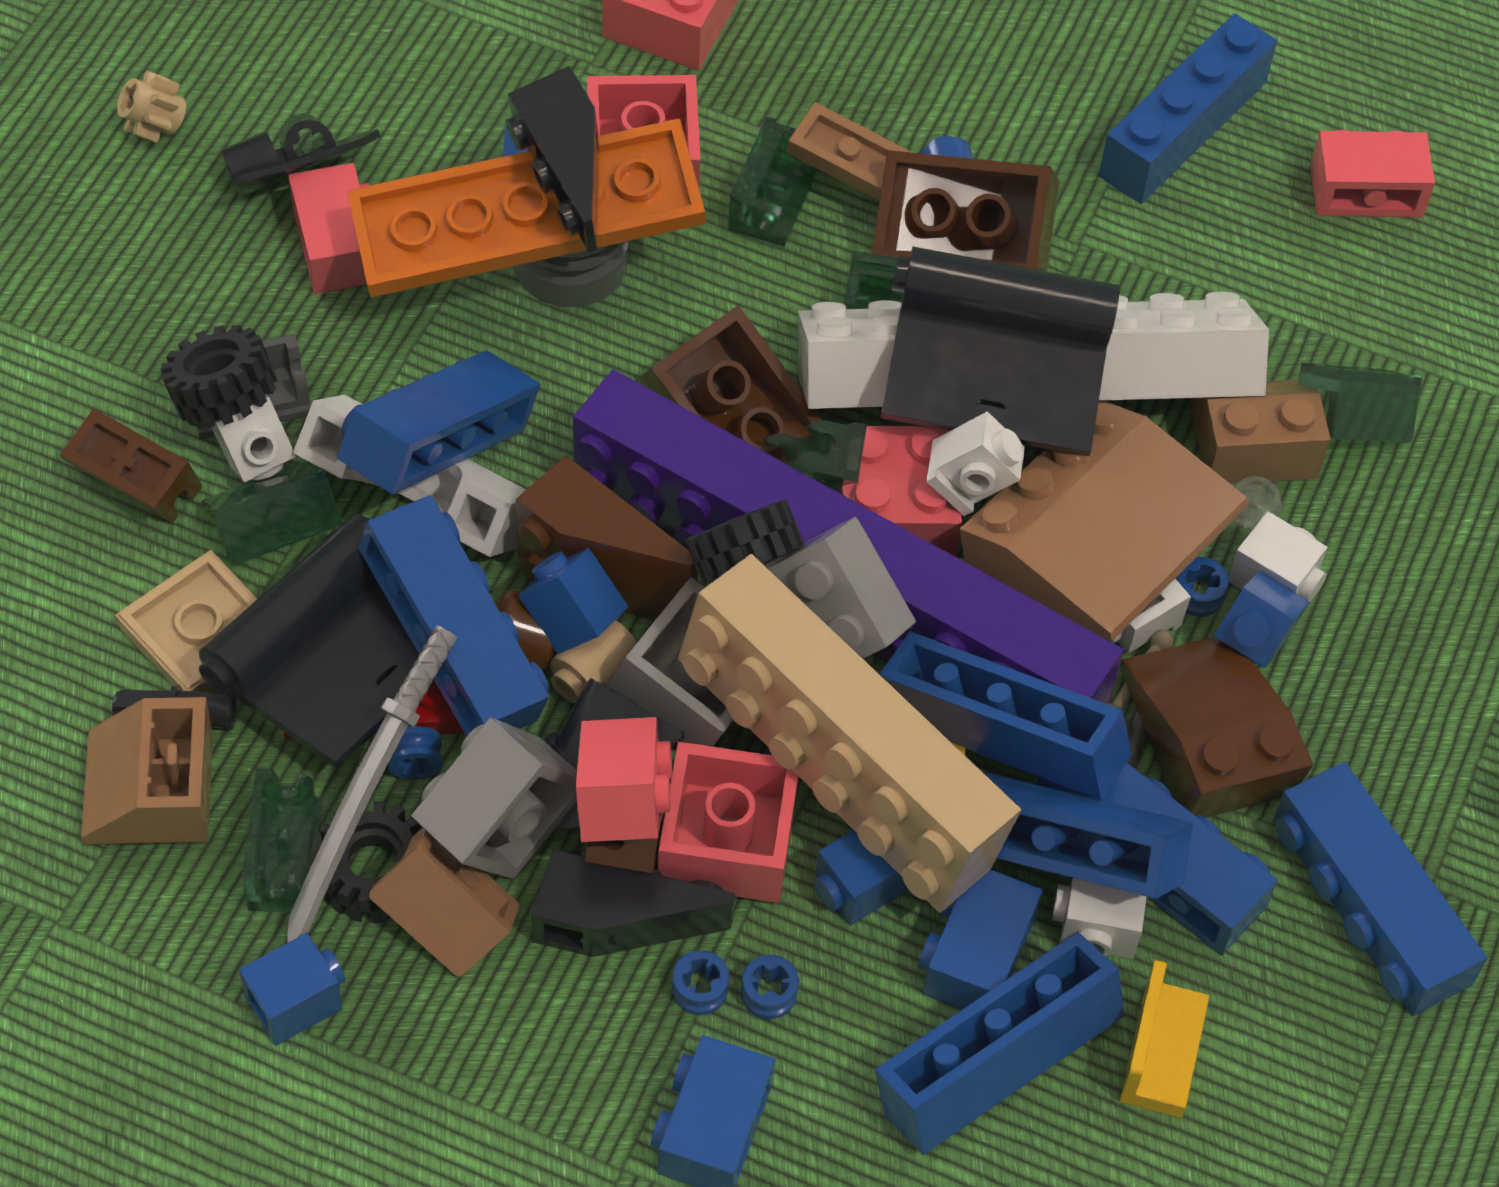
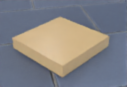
[115,550,257,691]

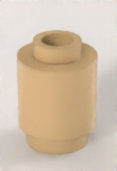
[550,620,637,703]

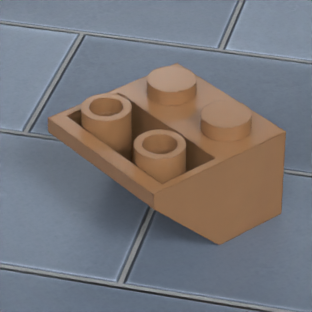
[81,697,213,844]

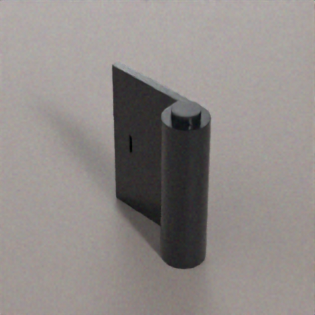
[881,246,1120,457]
[199,514,419,769]

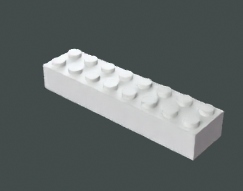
[798,292,1269,409]

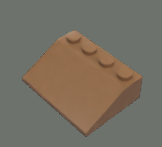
[960,400,1248,642]

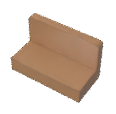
[786,102,910,201]
[369,827,520,977]

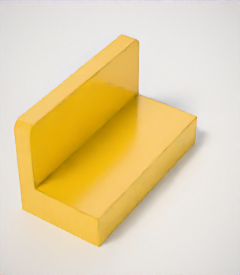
[1119,960,1210,1118]

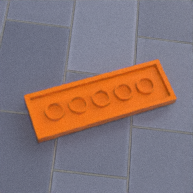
[347,118,706,297]

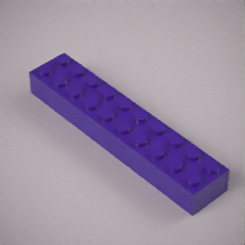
[573,369,1124,704]

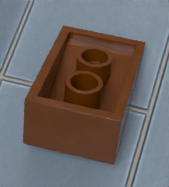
[871,150,1060,271]
[635,305,838,472]
[516,455,698,620]
[1120,637,1313,818]

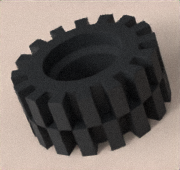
[161,325,277,427]
[685,499,805,585]
[315,800,420,923]

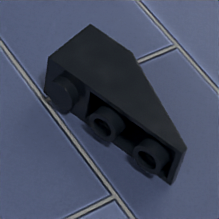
[505,66,599,253]
[532,849,735,957]

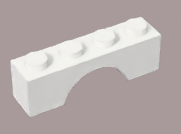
[293,395,526,557]

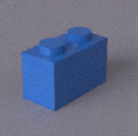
[918,870,1043,1010]
[650,1035,776,1187]

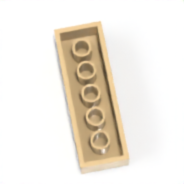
[678,554,1022,913]

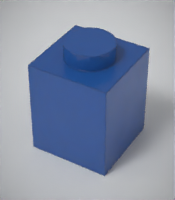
[518,547,628,654]
[1214,571,1310,668]
[813,830,909,926]
[239,933,346,1046]

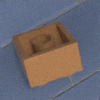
[1188,380,1331,484]

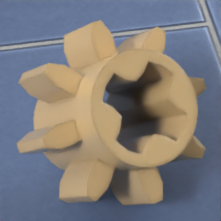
[117,71,186,143]

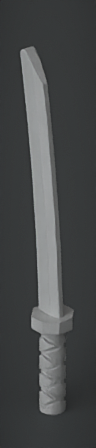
[287,625,458,943]

